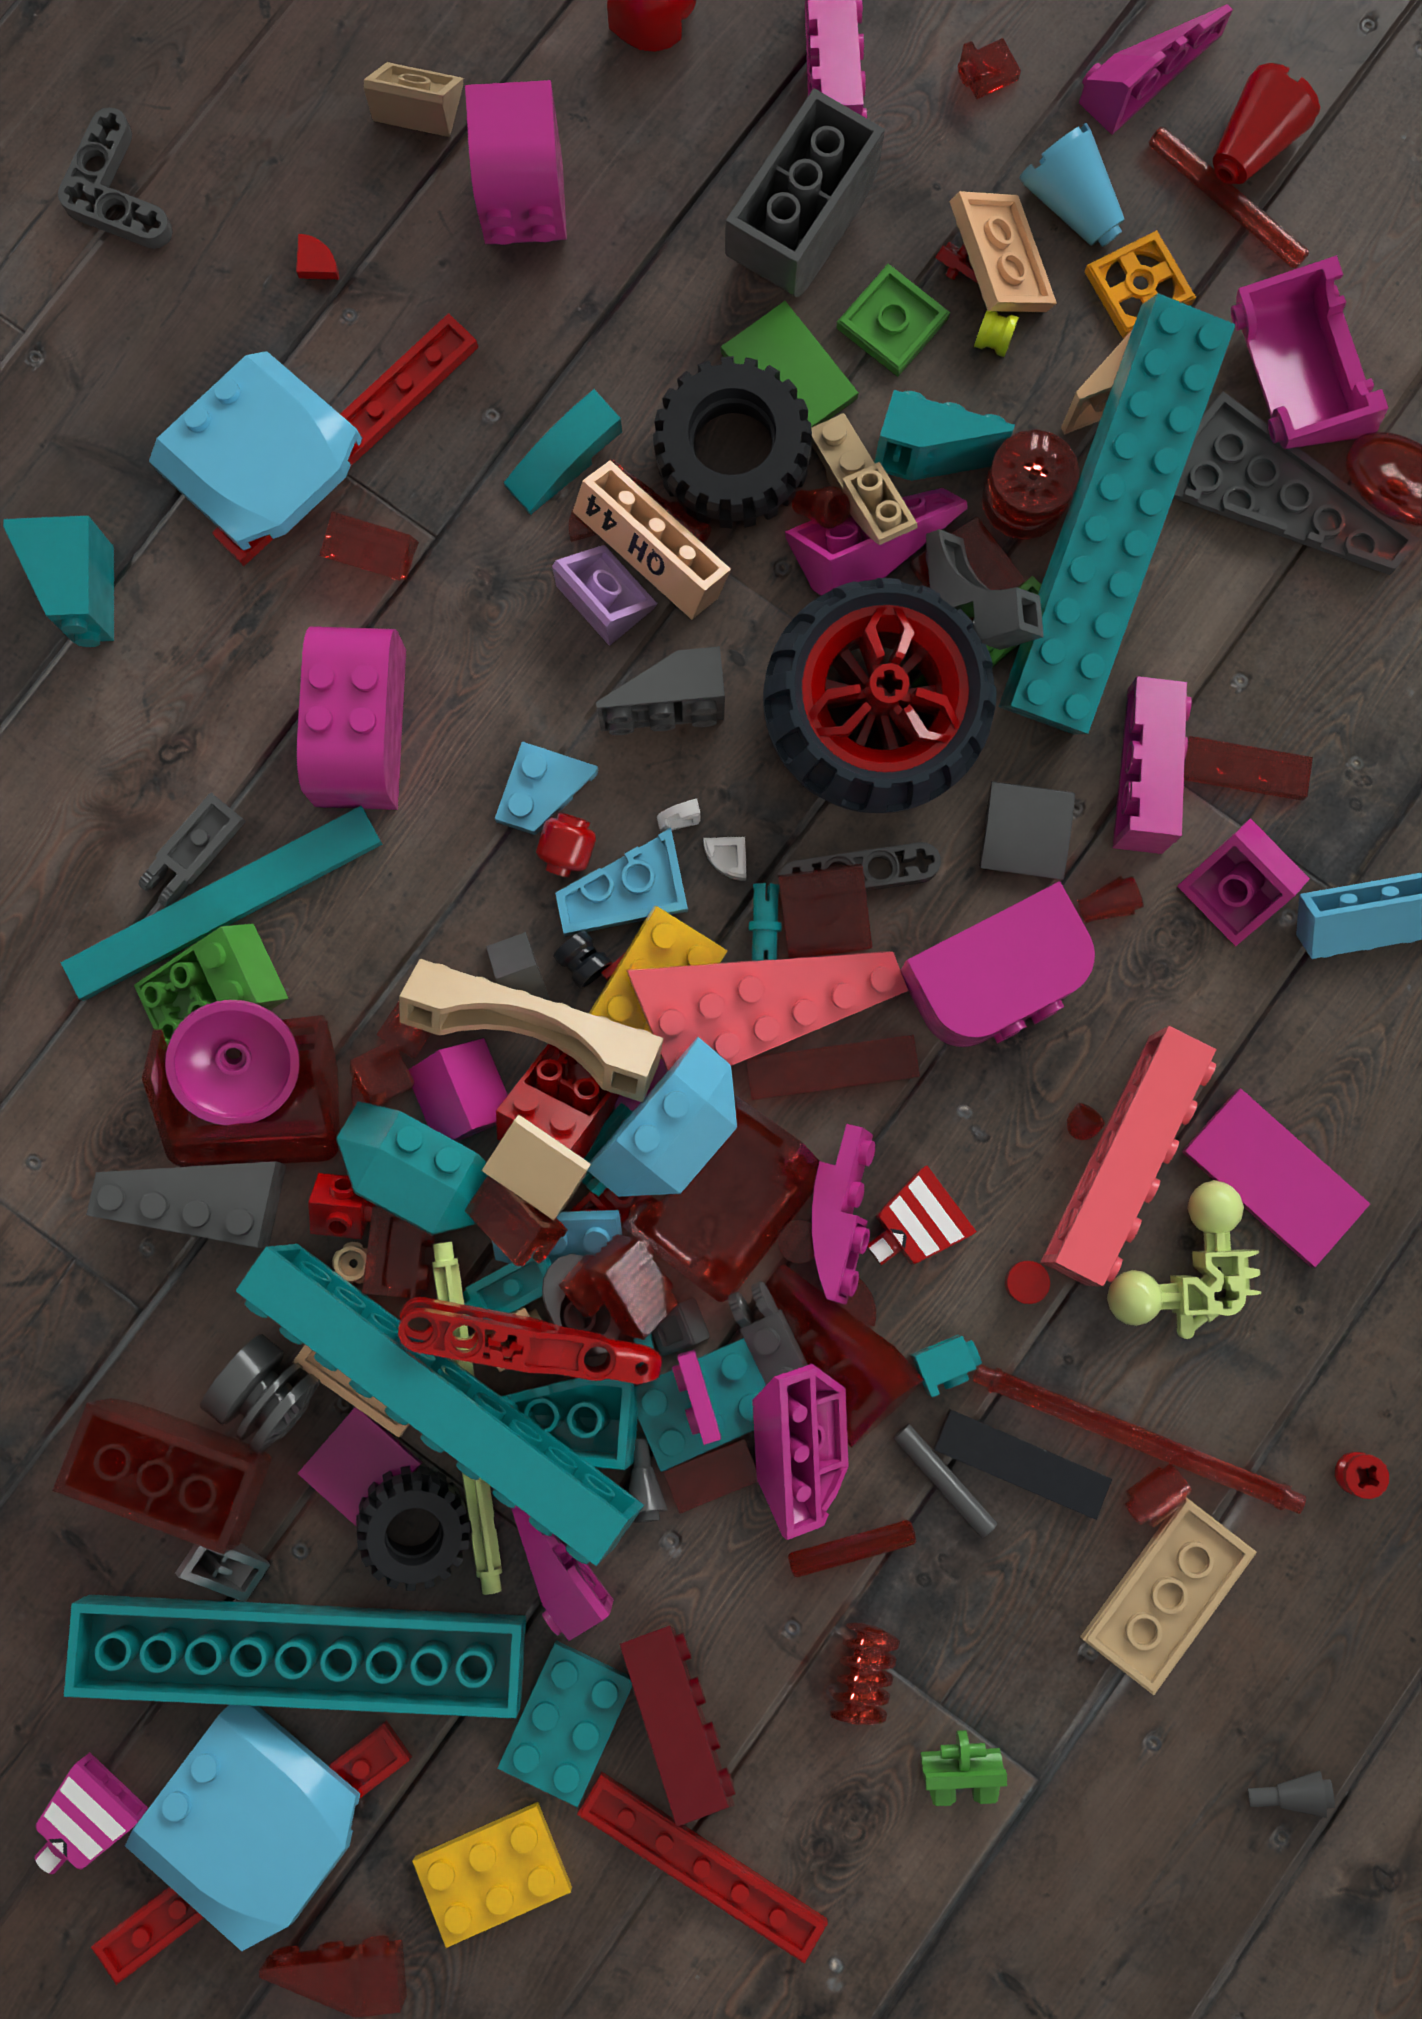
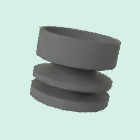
[200,1334,320,1455]

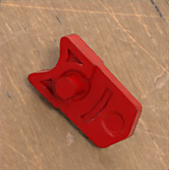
[935,242,978,283]

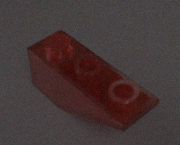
[259,1935,407,2018]

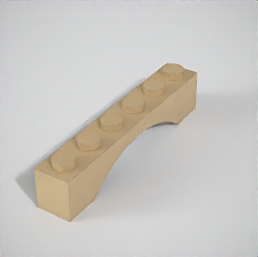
[399,959,663,1102]

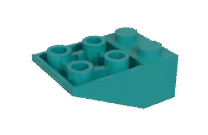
[874,390,1015,481]

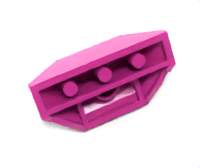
[752,1364,849,1540]

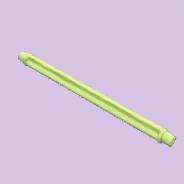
[432,1241,502,1595]

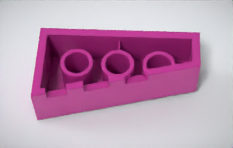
[805,0,867,118]
[1112,676,1192,854]

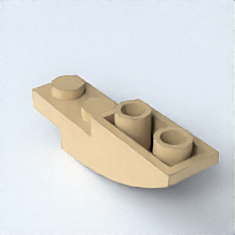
[811,413,917,545]

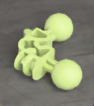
[1107,1180,1261,1339]

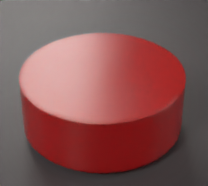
[1005,1261,1050,1304]

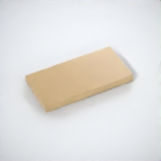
[1080,1496,1257,1695]

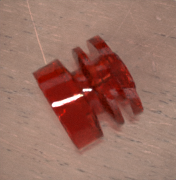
[982,429,1079,540]

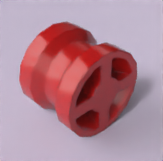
[1335,1451,1389,1499]

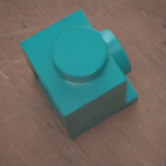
[910,1334,982,1397]

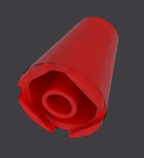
[1212,63,1320,184]

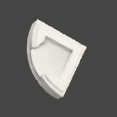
[657,799,700,832]
[703,837,746,881]

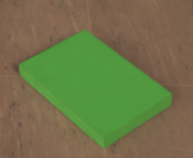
[721,301,859,427]

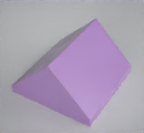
[552,545,657,646]

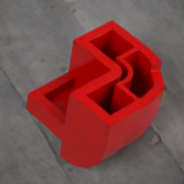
[607,0,696,52]

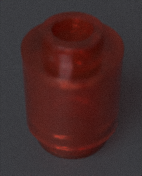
[1124,1463,1192,1528]

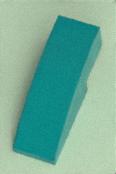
[504,389,622,515]

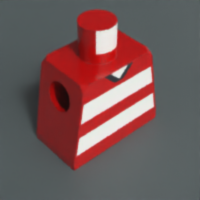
[867,1165,977,1266]

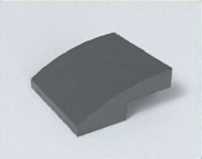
[979,781,1075,880]

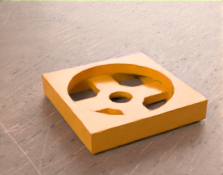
[1084,230,1196,339]

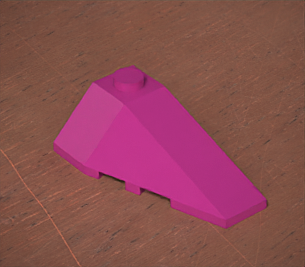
[1079,4,1233,135]
[785,488,967,596]
[511,1506,614,1641]

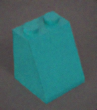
[3,516,114,647]

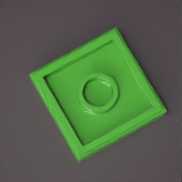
[836,264,950,377]

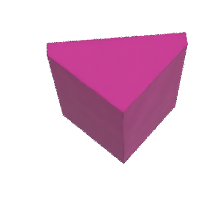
[406,1038,508,1142]

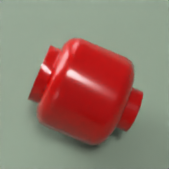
[536,812,596,877]

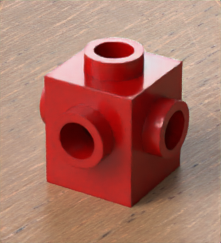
[308,1173,377,1239]

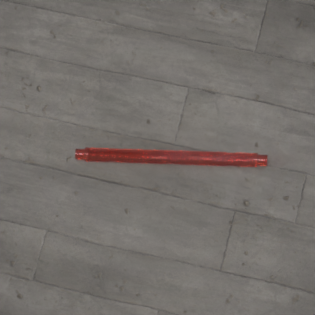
[972,1364,1306,1514]

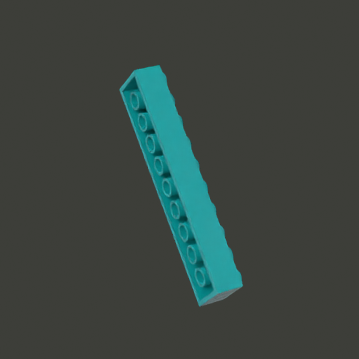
[998,293,1236,735]
[236,1244,644,1566]
[64,1595,526,1718]

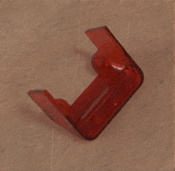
[142,1021,340,1167]

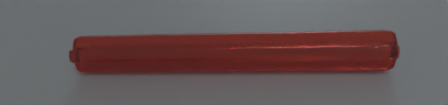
[1149,127,1309,269]

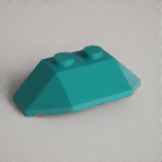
[336,1101,506,1235]

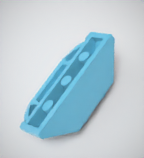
[588,1037,737,1197]

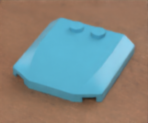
[149,351,362,550]
[125,1705,360,1951]

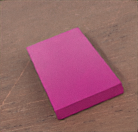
[1182,1088,1370,1267]

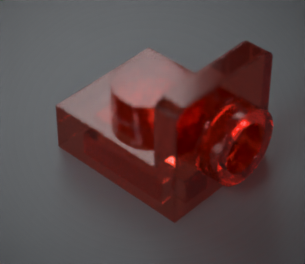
[958,38,1021,99]

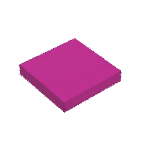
[297,1407,423,1526]

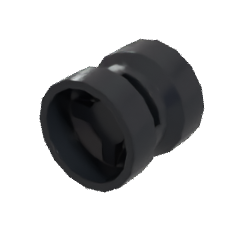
[553,930,612,989]

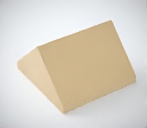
[364,62,464,137]
[481,1115,591,1220]

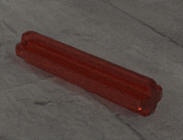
[788,1520,916,1577]

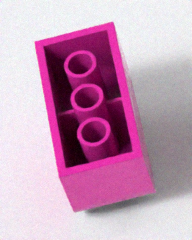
[465,80,567,245]
[297,626,406,810]
[901,881,1095,1047]

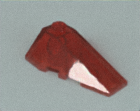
[765,1264,924,1448]

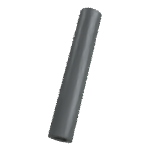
[893,1424,998,1538]

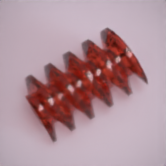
[830,1623,900,1725]

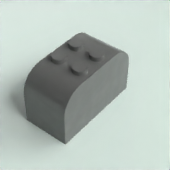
[725,88,885,297]

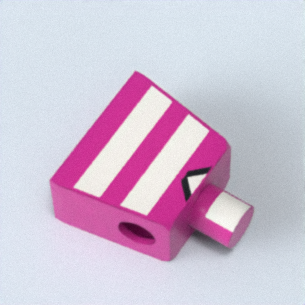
[35,1752,148,1874]

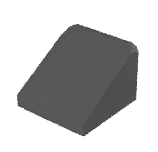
[646,1298,709,1357]

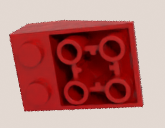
[496,1043,620,1159]

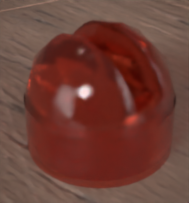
[1067,1103,1105,1141]

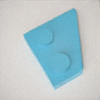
[495,742,599,835]

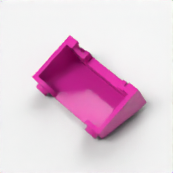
[1230,255,1388,449]

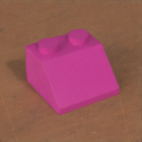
[1177,818,1310,946]

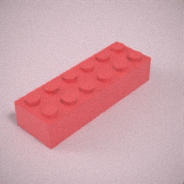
[1040,1026,1217,1287]

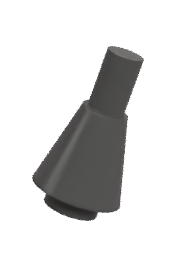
[628,1439,668,1523]
[1248,1770,1335,1818]

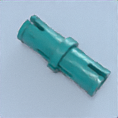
[749,883,782,961]

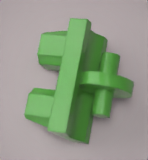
[920,1730,1007,1806]

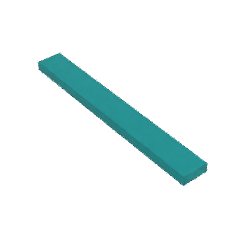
[60,806,383,1001]

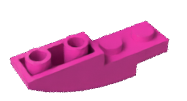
[812,1124,875,1305]

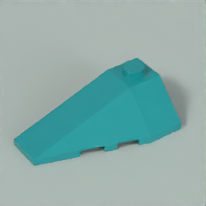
[501,1378,638,1470]

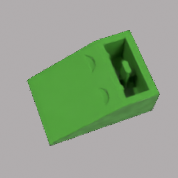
[134,924,289,1054]

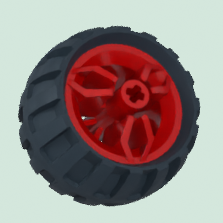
[763,578,996,813]

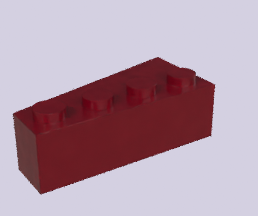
[620,1626,736,1827]

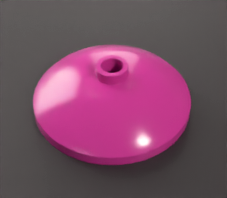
[165,1000,299,1126]

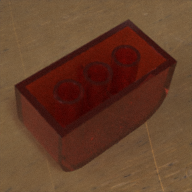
[52,1398,272,1554]

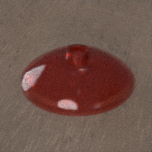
[1346,432,1422,527]

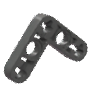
[58,107,173,249]

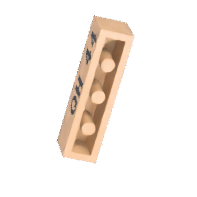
[573,460,731,620]

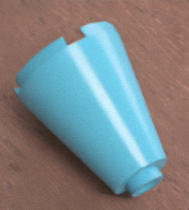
[1019,123,1125,247]

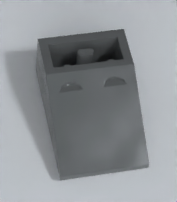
[596,646,725,735]

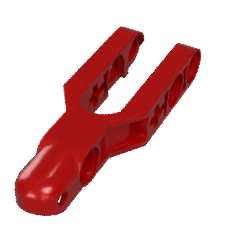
[398,1297,662,1384]

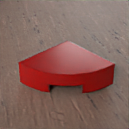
[296,234,339,280]

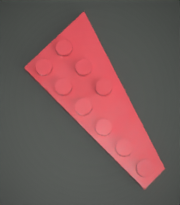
[626,951,908,1072]

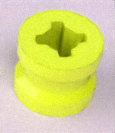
[974,310,1019,357]

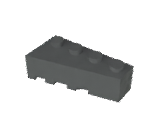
[86,1161,287,1248]

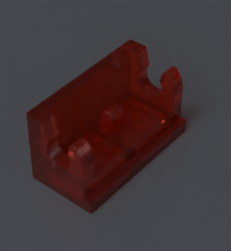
[319,512,419,581]
[465,1175,568,1266]

